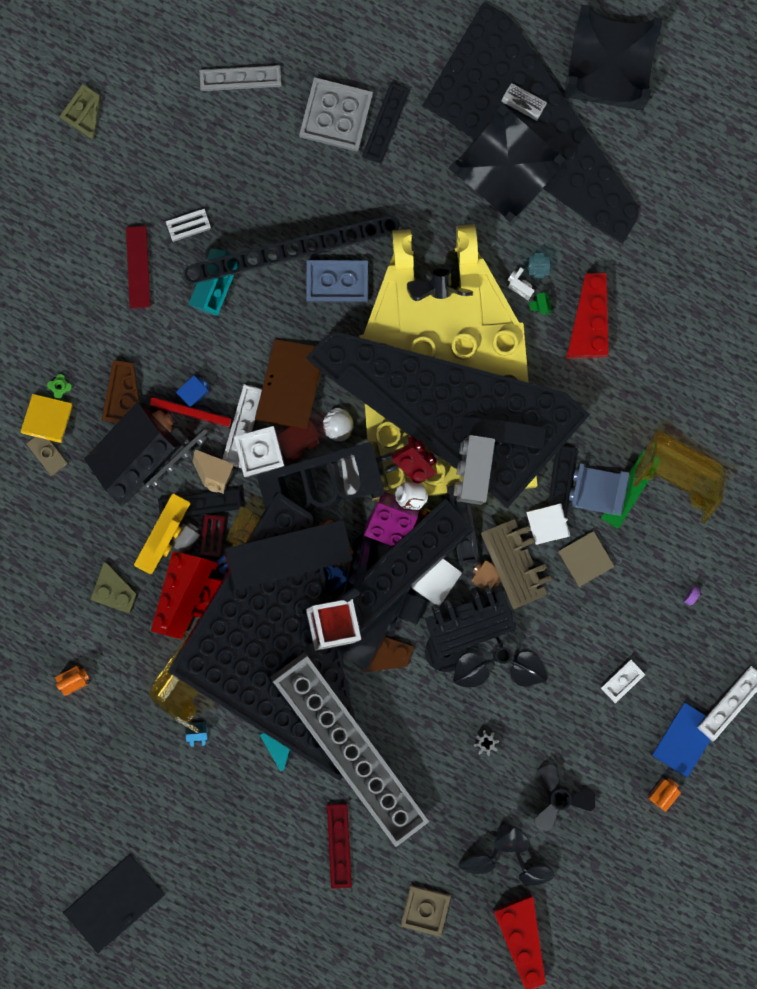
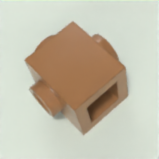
[471,560,501,591]

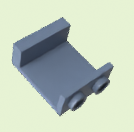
[569,464,630,516]

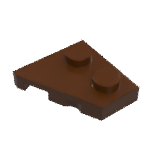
[362,637,414,672]

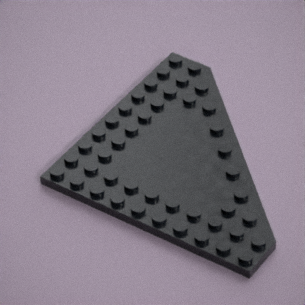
[167,492,356,781]

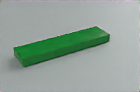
[600,449,661,529]

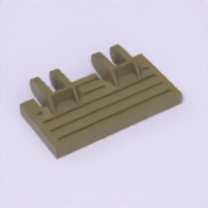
[481,519,552,609]

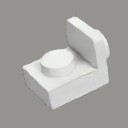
[508,267,535,301]

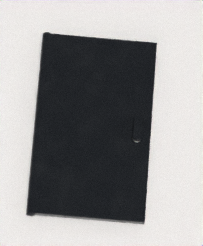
[63,854,165,954]

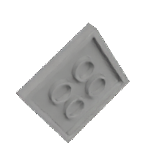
[299,77,373,152]

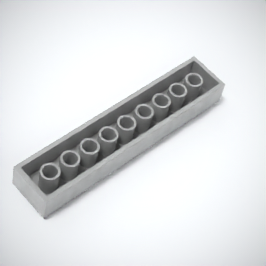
[270,652,429,847]

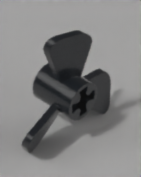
[407,264,473,301]
[534,764,595,832]

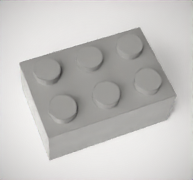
[453,435,495,505]

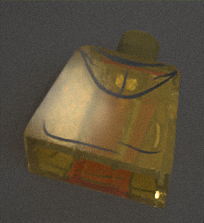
[227,506,260,547]

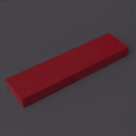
[126,226,151,309]
[327,803,352,889]

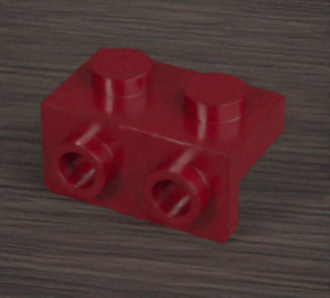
[392,435,437,483]

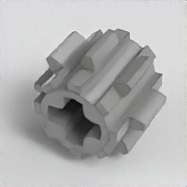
[473,730,499,756]

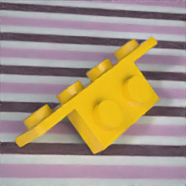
[134,494,190,574]

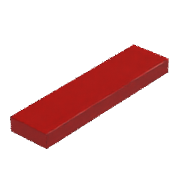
[150,397,232,428]

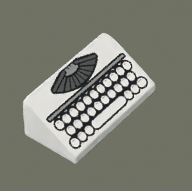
[502,83,547,121]

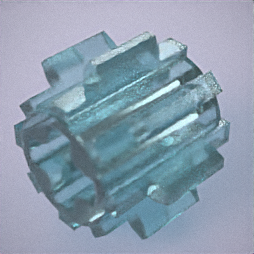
[528,253,550,278]

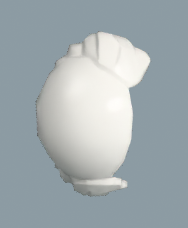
[323,408,354,442]

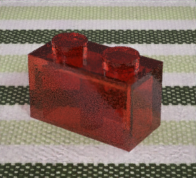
[277,419,321,461]

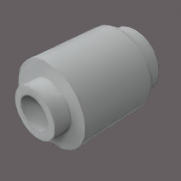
[171,523,200,554]

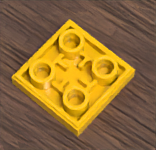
[21,394,73,443]

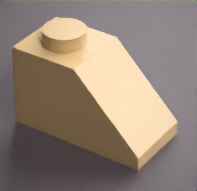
[193,450,234,494]

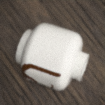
[395,482,428,510]

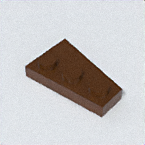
[102,360,139,423]

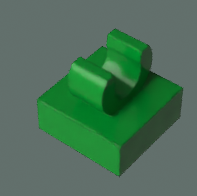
[529,292,553,316]

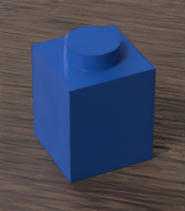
[176,376,209,408]

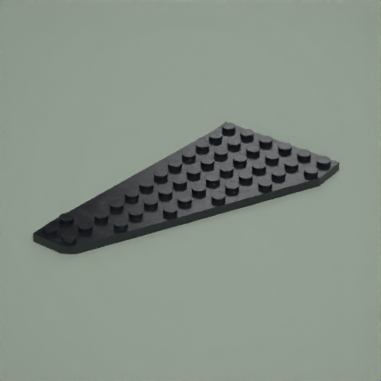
[422,3,638,244]
[306,332,590,508]

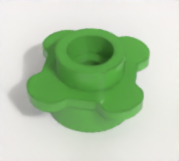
[47,374,72,399]

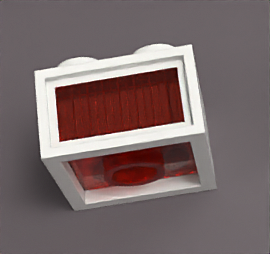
[306,599,361,650]

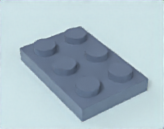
[306,260,368,302]

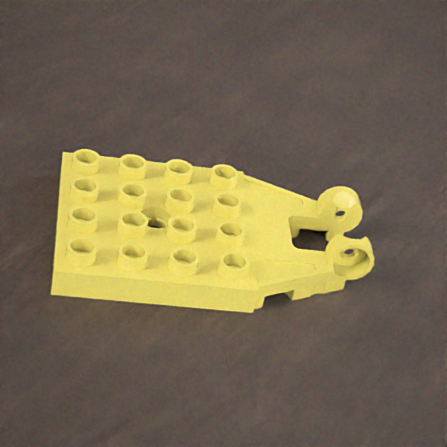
[359,224,537,501]

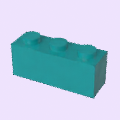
[188,248,237,316]

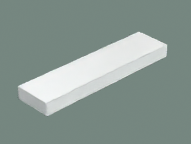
[222,384,262,469]
[697,666,757,742]

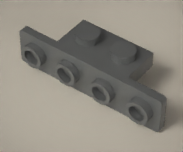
[145,428,208,487]

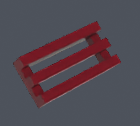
[200,514,226,558]

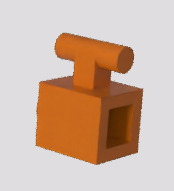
[55,666,90,696]
[647,778,681,812]

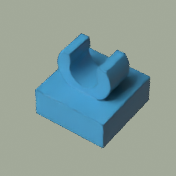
[185,721,208,747]

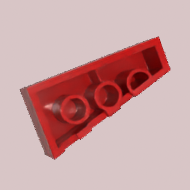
[565,273,609,359]
[151,551,218,640]
[493,894,546,989]

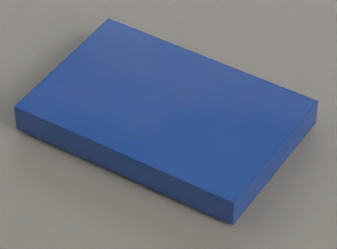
[652,703,710,778]

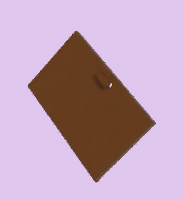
[255,339,320,430]

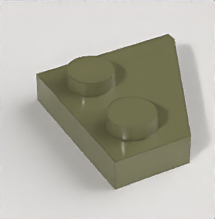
[59,84,100,140]
[90,563,137,614]

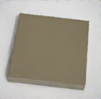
[558,531,614,587]
[400,885,451,937]

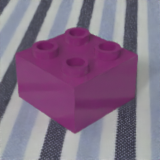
[364,492,419,547]

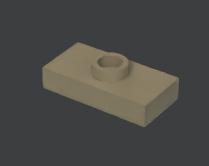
[26,437,68,476]

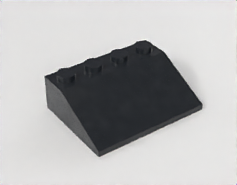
[84,401,182,506]

